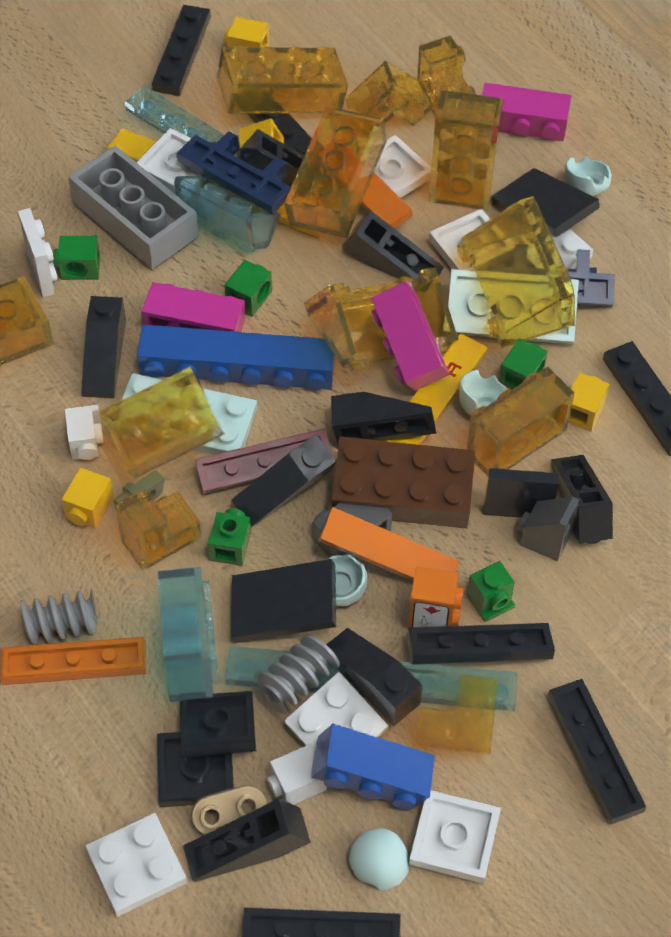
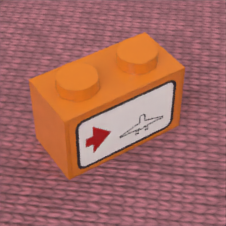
[408,567,464,628]

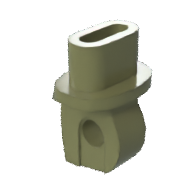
[113,470,165,519]

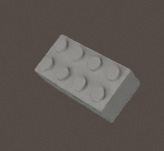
[68,145,199,269]

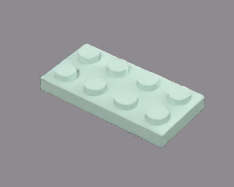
[446,269,579,345]
[112,373,258,455]

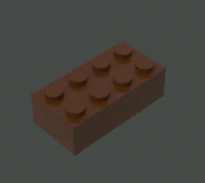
[332,437,476,529]

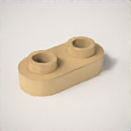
[191,785,267,834]

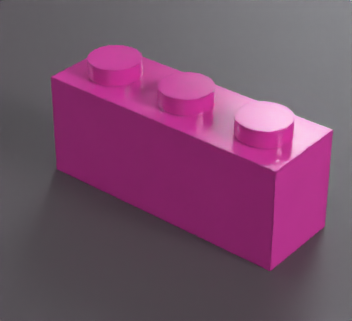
[477,82,572,141]
[371,281,450,391]
[141,282,246,332]

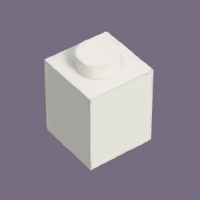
[267,744,327,805]

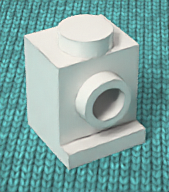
[65,405,104,460]

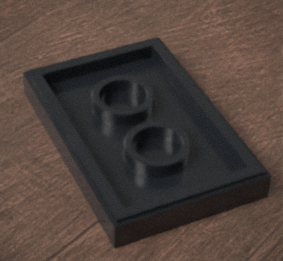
[491,168,600,238]
[231,559,336,643]

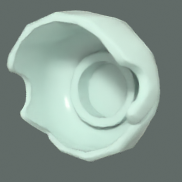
[565,156,612,196]
[459,370,509,419]
[326,554,368,606]
[348,828,410,891]

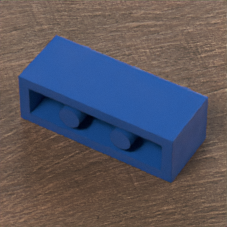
[311,723,435,809]

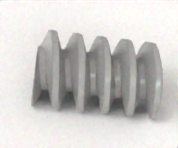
[20,589,97,644]
[258,635,340,714]

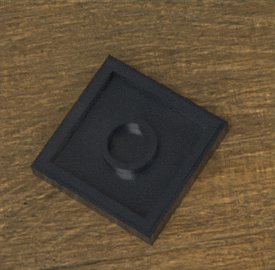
[483,468,559,518]
[180,691,256,757]
[157,732,234,808]

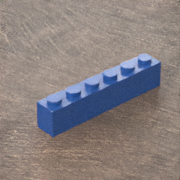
[137,325,336,390]

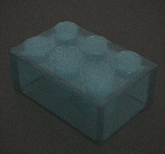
[158,567,219,702]

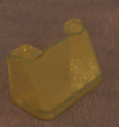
[456,196,575,348]
[304,267,459,372]

